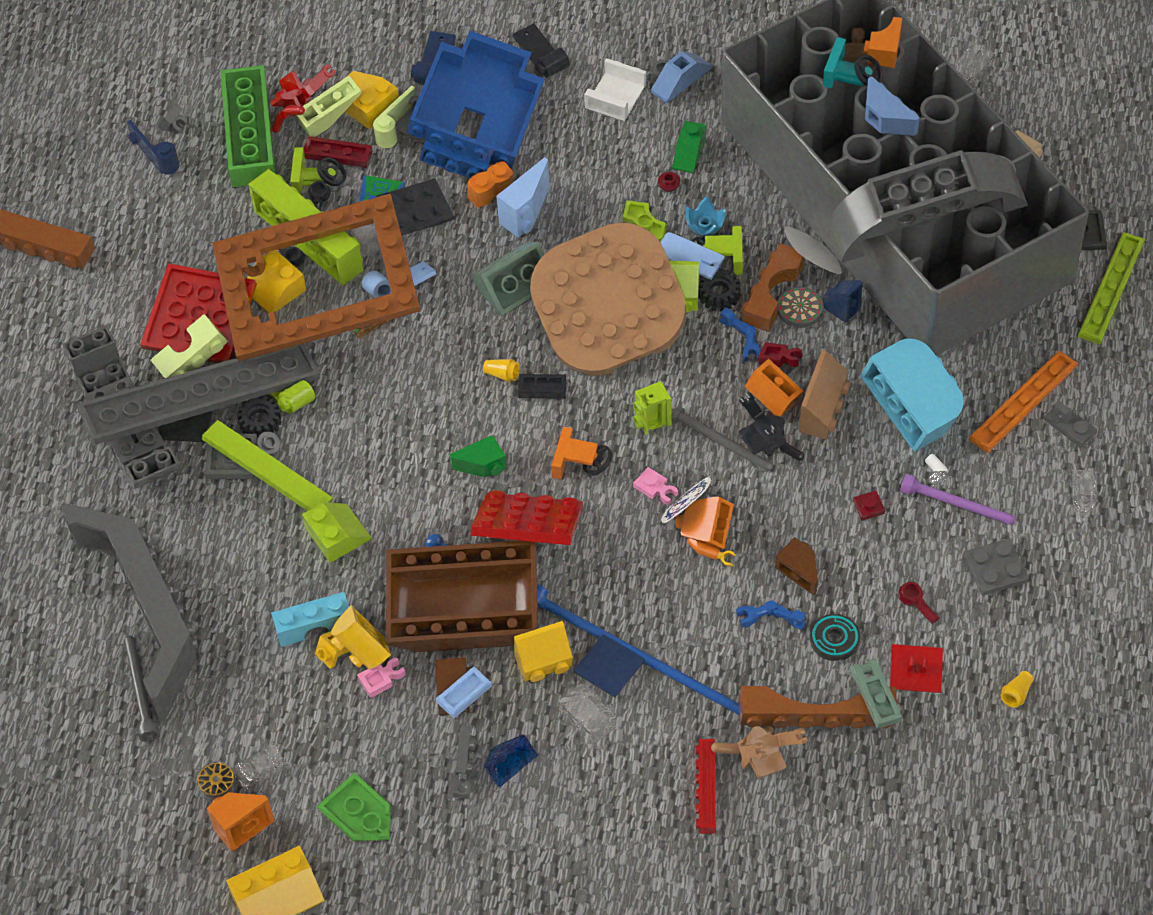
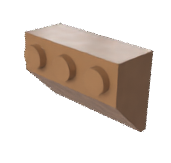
[799,350,851,440]

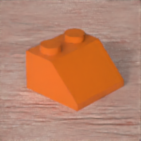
[207,792,275,852]

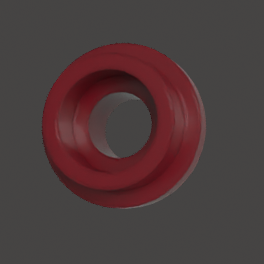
[658,172,680,192]

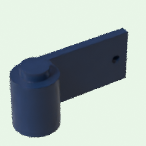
[411,31,456,84]
[127,120,179,175]

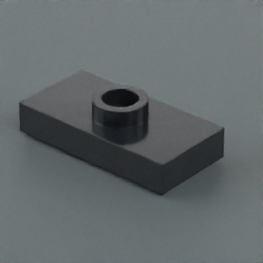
[518,374,567,399]

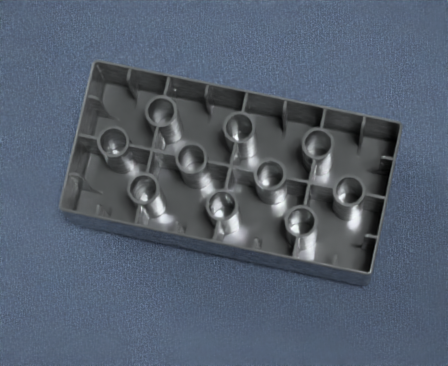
[721,0,1089,356]

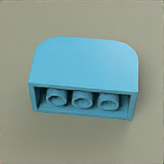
[860,339,964,452]

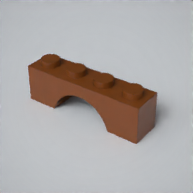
[741,243,805,332]

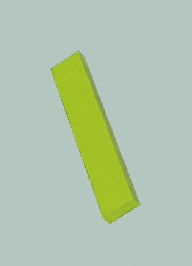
[1078,232,1145,344]
[202,420,333,511]

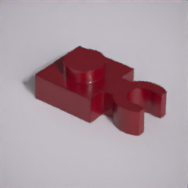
[758,342,803,367]

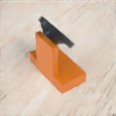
[551,426,613,479]

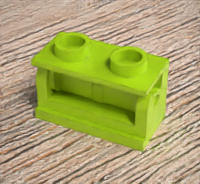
[633,381,672,435]

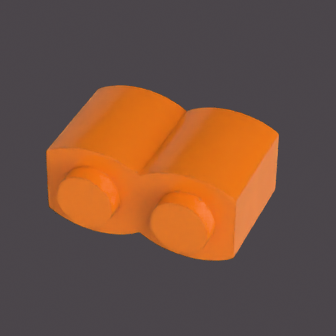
[467,161,514,207]

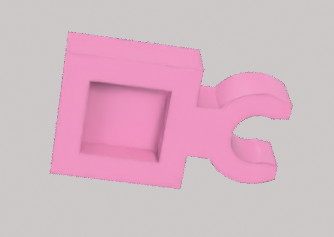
[633,467,678,505]
[357,658,406,698]

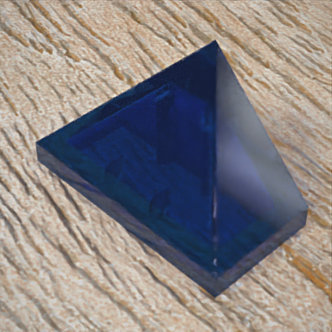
[484,734,538,788]

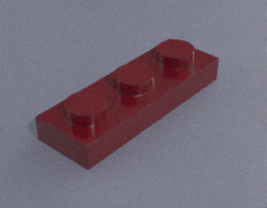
[303,136,373,168]

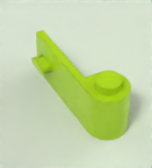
[269,380,315,414]

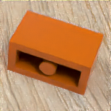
[744,359,803,417]

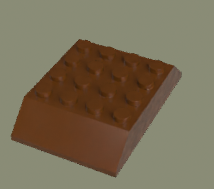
[386,541,538,652]

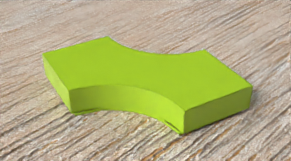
[622,200,667,242]

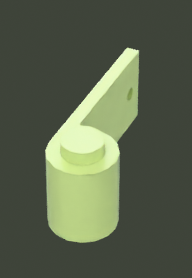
[373,86,416,148]

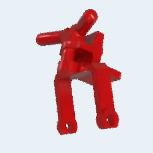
[270,64,335,133]

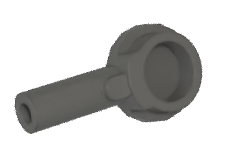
[256,431,280,455]

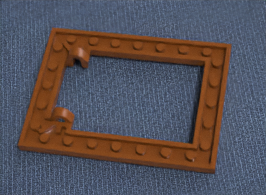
[212,194,421,361]

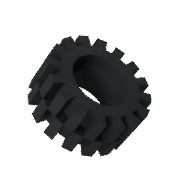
[699,268,741,311]
[237,396,282,437]

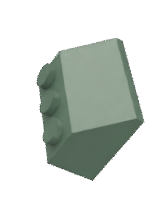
[471,242,544,316]

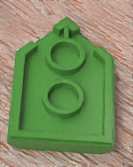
[316,772,391,841]

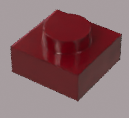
[853,491,885,520]

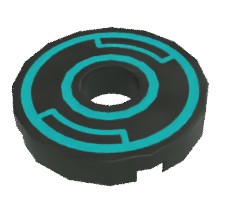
[810,614,860,661]

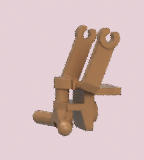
[711,726,808,778]

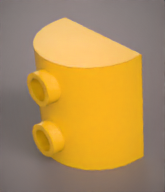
[331,605,391,669]

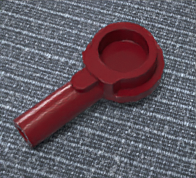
[898,582,939,624]

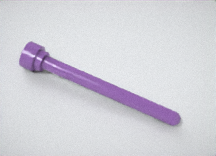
[900,473,1016,525]

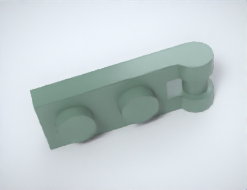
[850,659,902,729]

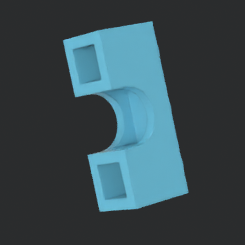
[271,592,349,647]

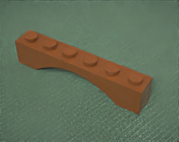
[739,686,897,728]

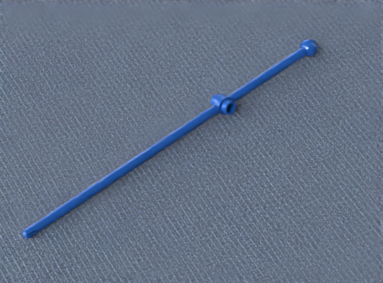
[425,534,740,716]

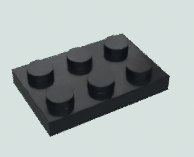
[375,178,454,236]

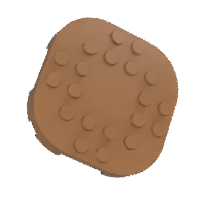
[530,223,686,376]

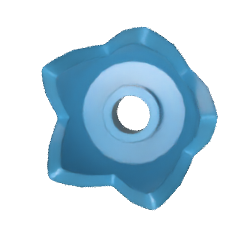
[685,196,726,237]

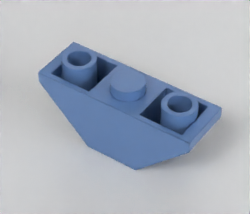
[651,51,712,104]
[865,76,919,136]

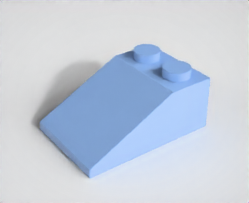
[497,157,550,238]

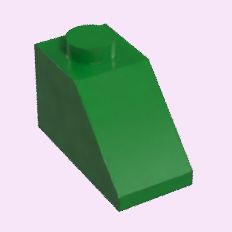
[672,120,706,174]
[449,435,507,478]

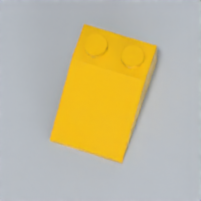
[345,71,399,129]

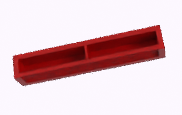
[696,739,716,834]

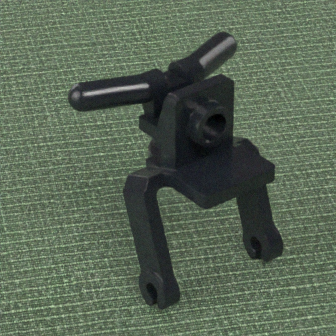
[739,392,805,461]

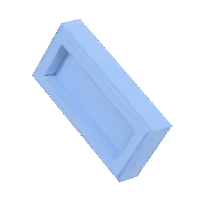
[436,667,492,718]

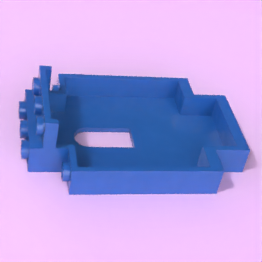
[406,31,545,179]

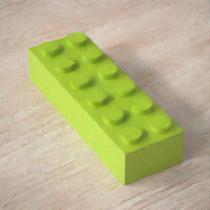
[248,169,363,286]

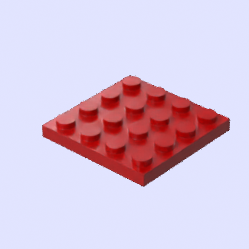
[140,263,257,363]
[471,490,583,545]

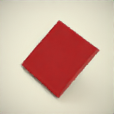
[890,644,943,693]

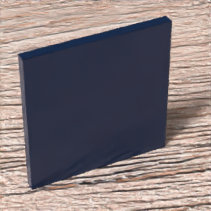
[574,634,645,698]

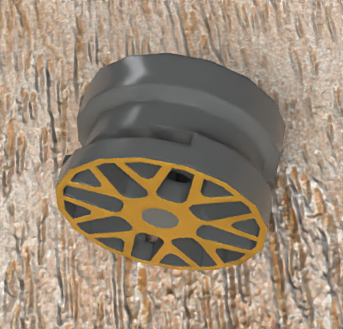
[198,763,236,802]

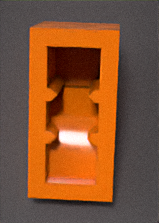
[864,17,902,68]

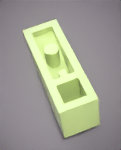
[296,76,362,137]

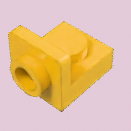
[315,631,350,669]

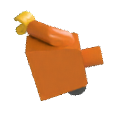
[675,490,737,567]

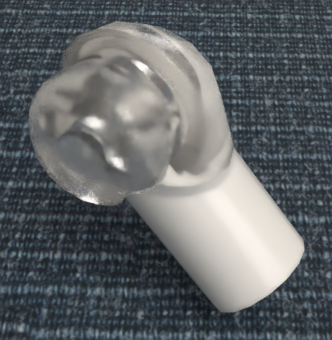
[925,454,948,487]

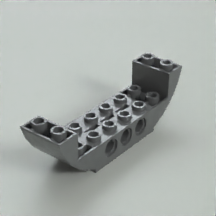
[828,150,1028,263]
[62,325,180,489]

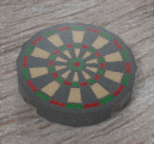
[778,287,823,328]

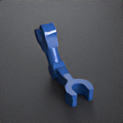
[719,307,761,362]
[736,600,806,631]

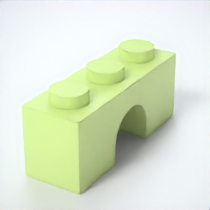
[151,314,228,378]

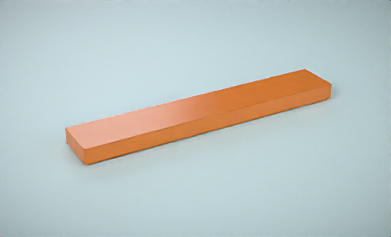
[969,350,1078,454]

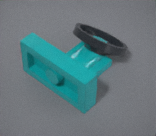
[823,37,883,88]

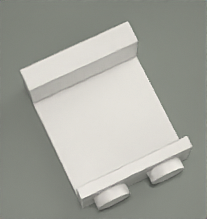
[584,58,646,121]

